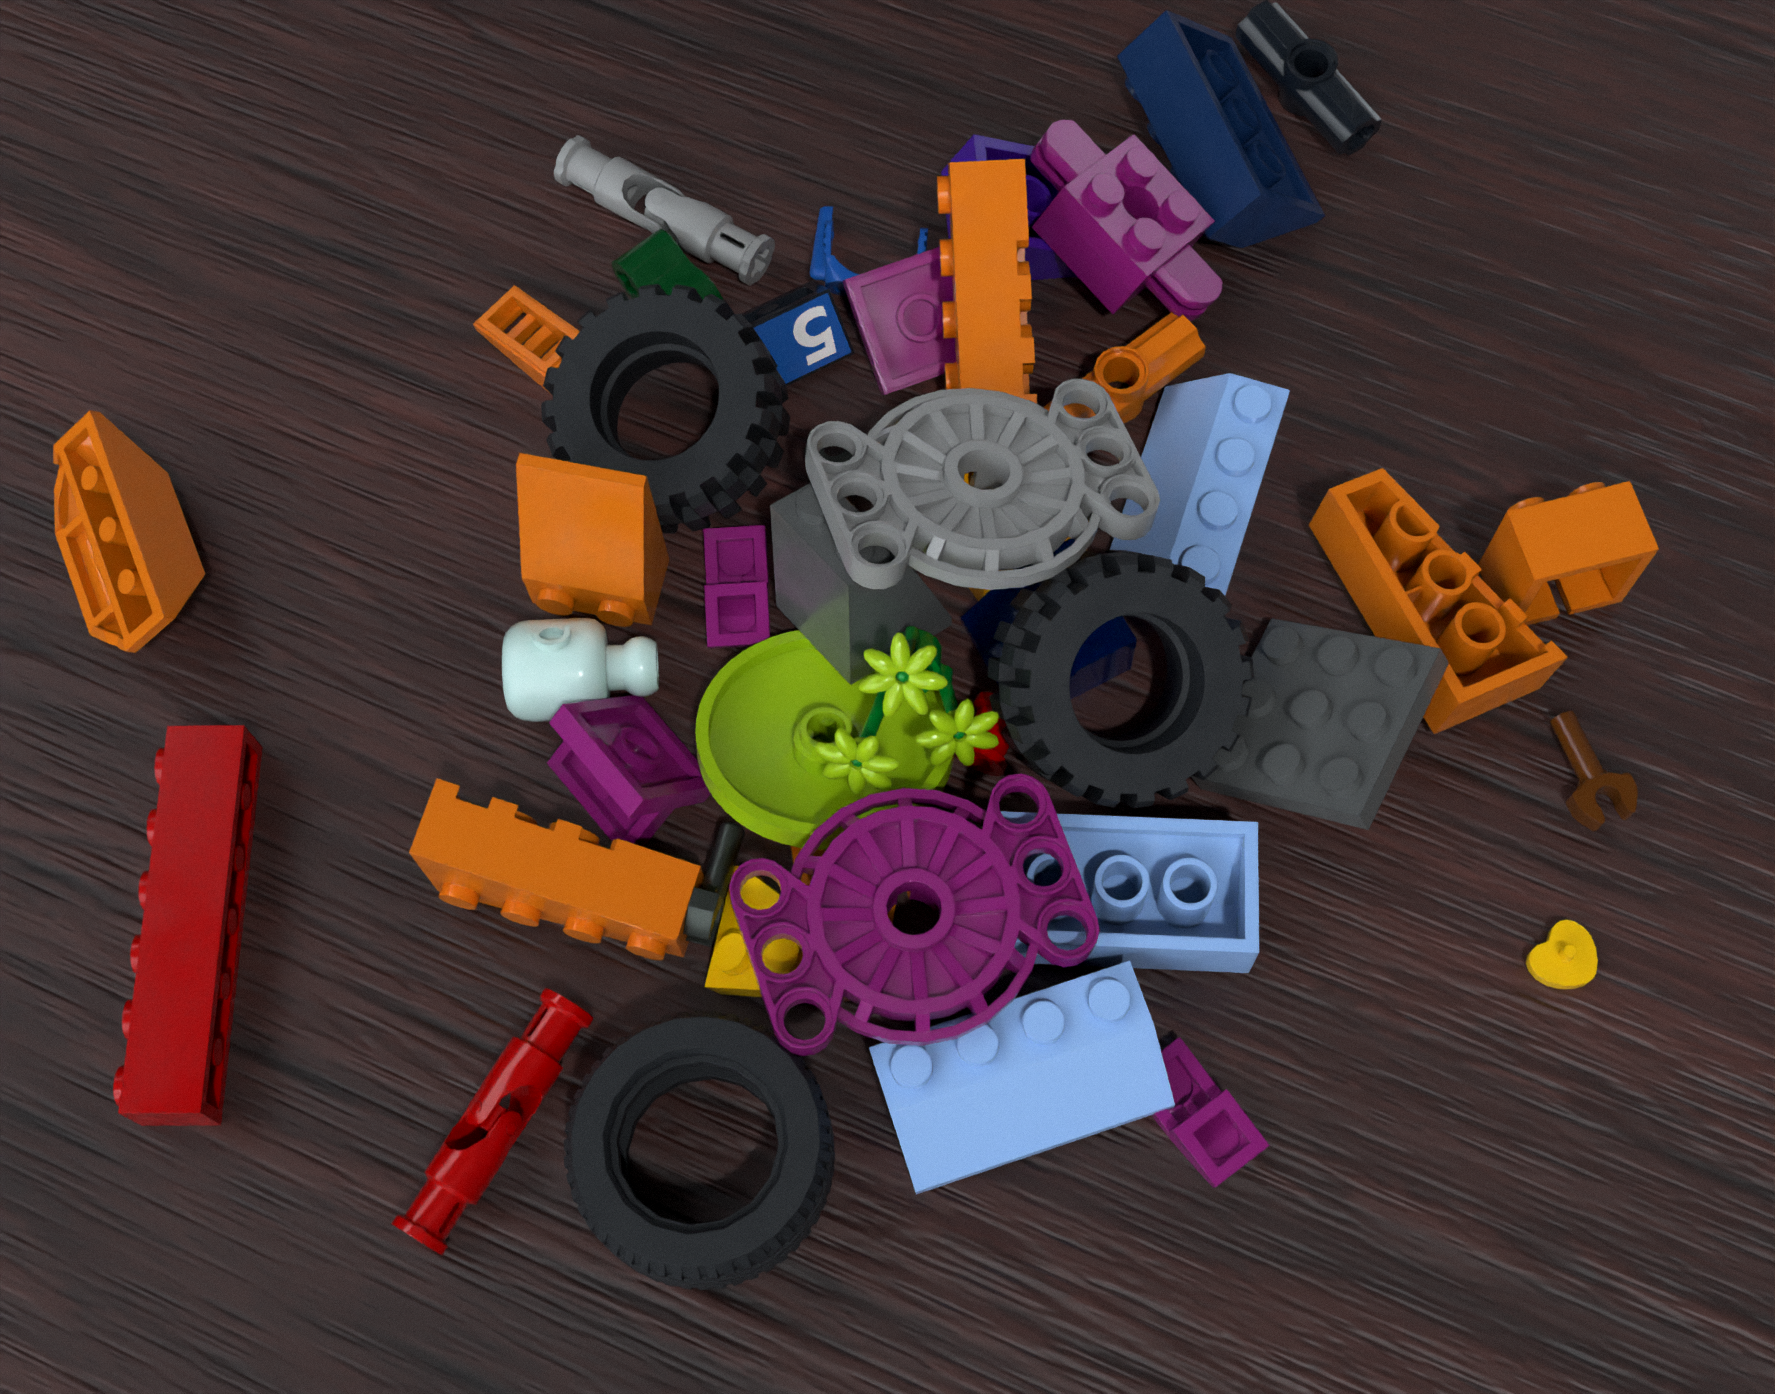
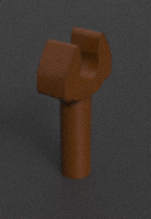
[1550,711,1638,832]

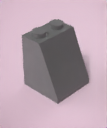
[770,483,952,685]

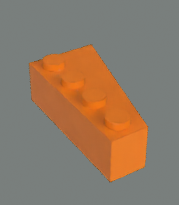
[1309,468,1568,734]
[409,778,704,961]

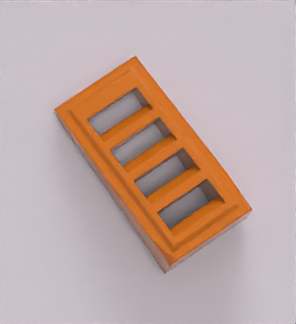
[473,285,580,394]

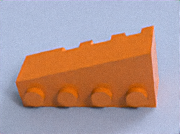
[937,159,1037,404]

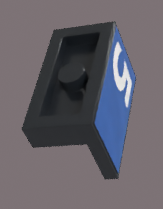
[742,280,855,386]

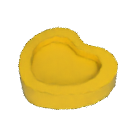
[1526,919,1598,989]

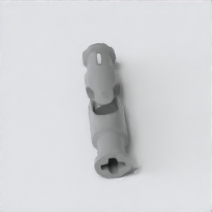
[554,135,775,286]

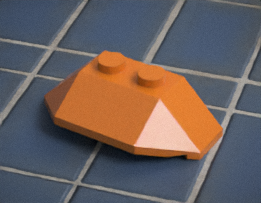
[53,410,205,653]

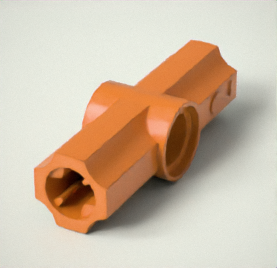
[1043,312,1206,423]

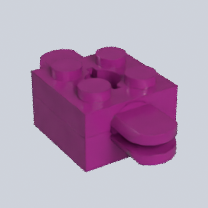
[1030,120,1223,322]

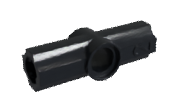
[1235,0,1382,156]

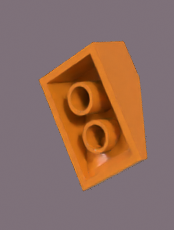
[516,453,670,627]

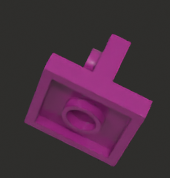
[547,695,711,847]

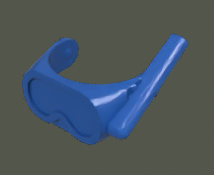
[809,206,928,296]

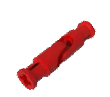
[391,988,594,1256]

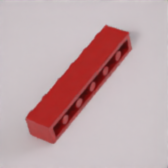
[113,725,263,1126]

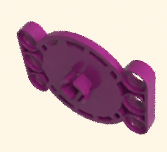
[729,774,1100,1056]

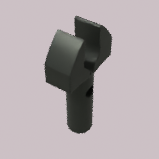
[683,822,745,947]

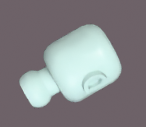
[502,618,659,722]

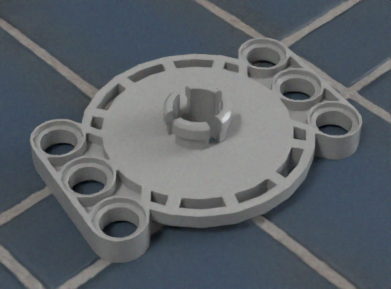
[805,379,1160,590]

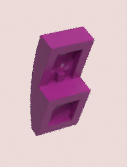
[703,525,771,649]
[1151,1037,1270,1188]

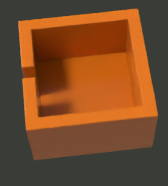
[1478,481,1659,625]

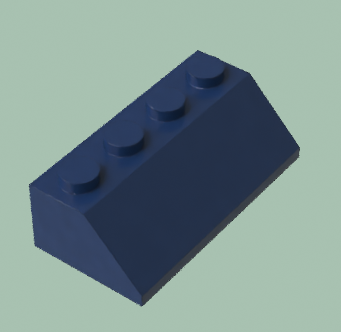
[1117,10,1325,248]

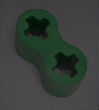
[612,229,723,300]

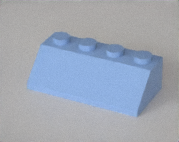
[1110,373,1290,597]
[1001,811,1259,973]
[869,961,1175,1195]

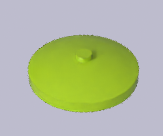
[695,630,954,850]

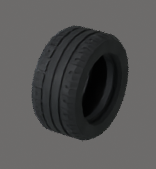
[564,1010,835,1290]

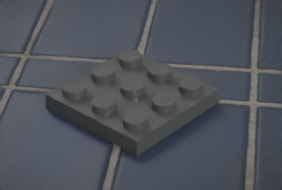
[1191,618,1449,830]

